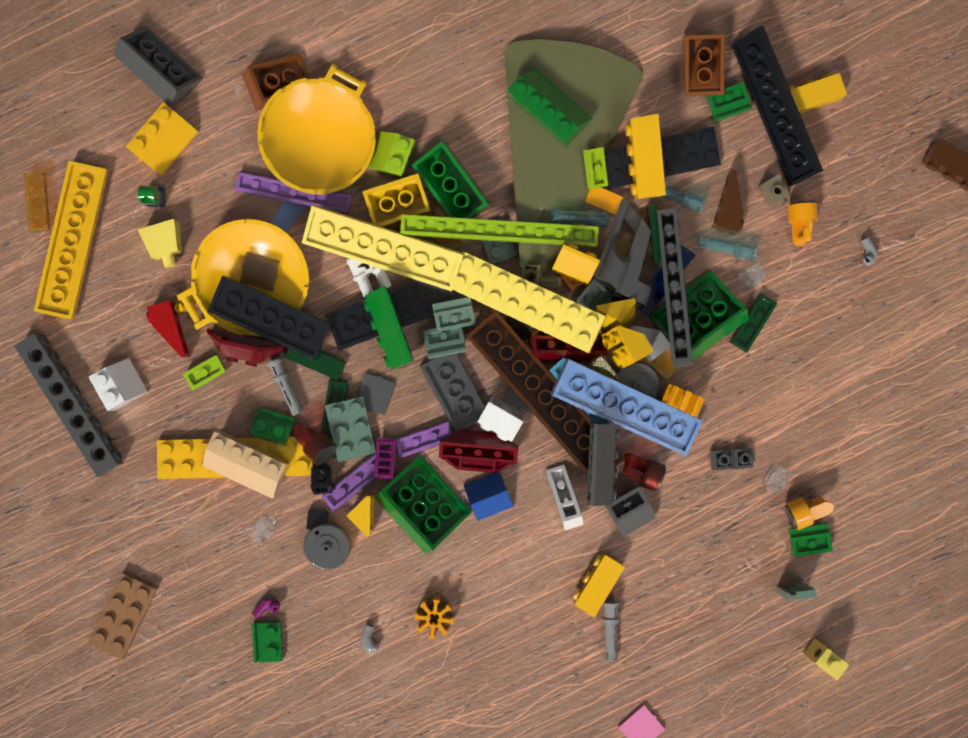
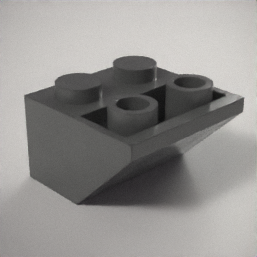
[604,484,656,537]

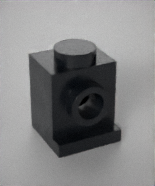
[311,463,333,495]

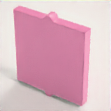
[618,704,665,738]

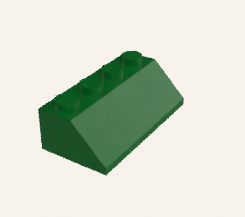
[507,68,593,148]
[412,141,492,219]
[363,286,415,370]

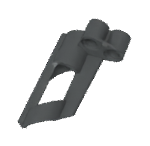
[594,199,652,308]

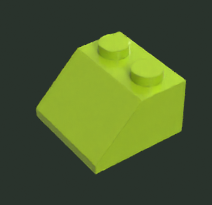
[367,131,416,179]

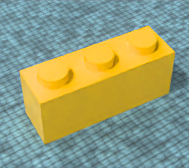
[789,72,847,114]
[572,552,625,618]

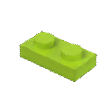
[583,147,608,189]
[183,355,227,391]

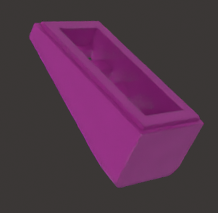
[374,438,396,479]

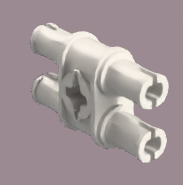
[346,258,392,297]

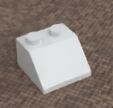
[89,358,149,411]
[478,395,525,442]

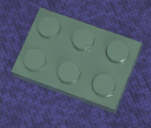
[325,396,376,462]

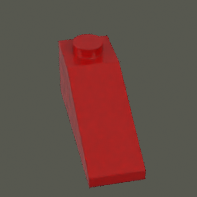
[146,300,190,358]

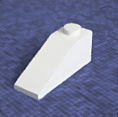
[546,465,584,530]

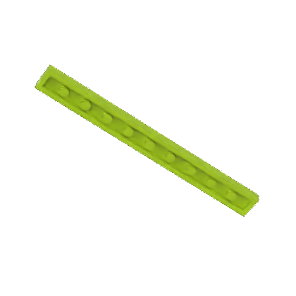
[400,214,599,247]

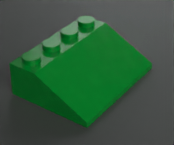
[649,270,749,360]
[374,455,472,555]

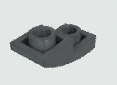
[710,448,753,470]

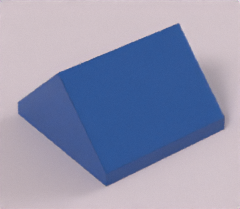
[464,471,514,521]

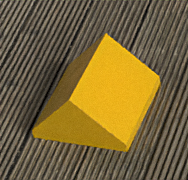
[596,298,636,333]
[347,493,374,536]

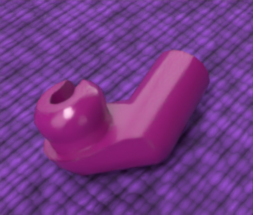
[252,599,280,619]

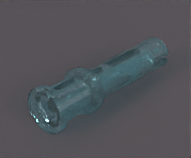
[660,186,707,214]
[550,209,609,228]
[697,236,758,263]

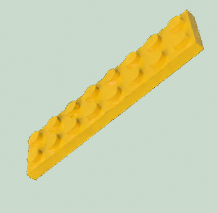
[34,161,109,320]
[157,436,314,479]

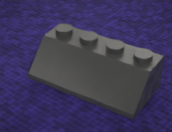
[114,26,203,107]
[587,423,619,506]

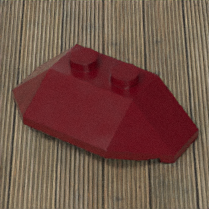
[207,328,287,367]
[531,329,608,362]
[439,430,519,473]

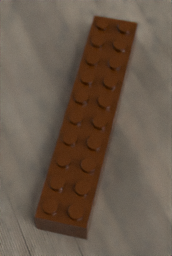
[466,311,625,476]

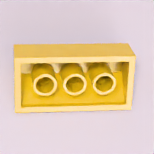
[625,114,666,199]

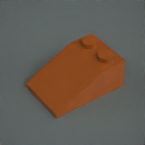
[682,34,725,96]
[242,53,310,111]

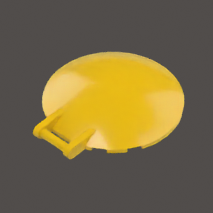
[257,63,376,195]
[177,219,309,336]

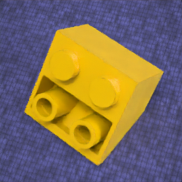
[551,243,600,286]
[601,325,654,369]

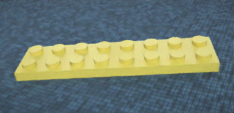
[302,205,464,291]
[449,251,606,353]

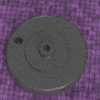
[613,362,660,399]
[303,522,351,570]

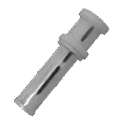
[266,357,303,416]
[602,600,620,661]

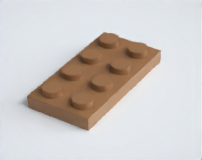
[87,571,158,660]

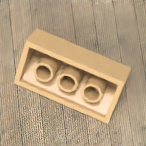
[202,431,290,499]

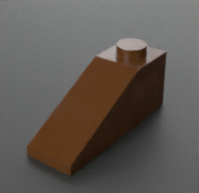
[712,170,744,235]

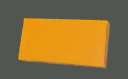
[584,188,627,216]

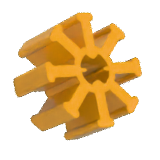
[661,384,705,417]
[414,596,454,639]

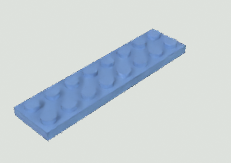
[550,359,703,456]

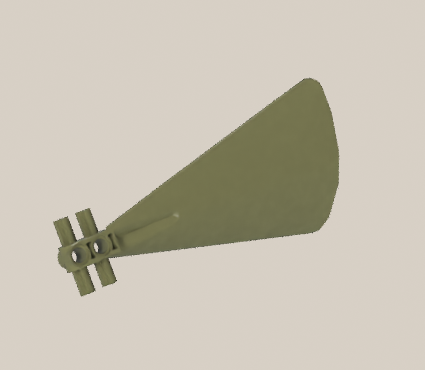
[505,39,642,288]

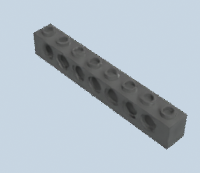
[657,208,694,368]
[14,333,123,478]

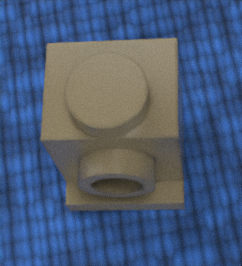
[758,174,790,207]

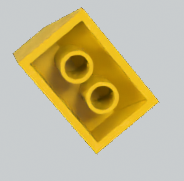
[125,102,199,176]
[362,173,431,228]

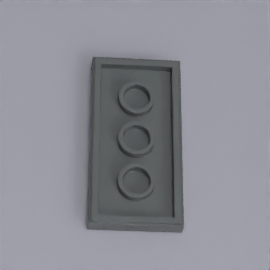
[420,354,485,432]

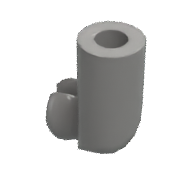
[861,237,878,266]
[361,623,379,653]

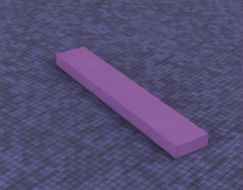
[235,171,352,215]

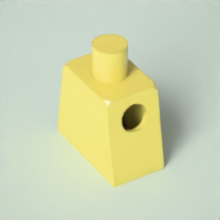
[138,219,182,268]
[803,638,849,680]

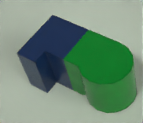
[138,185,165,208]

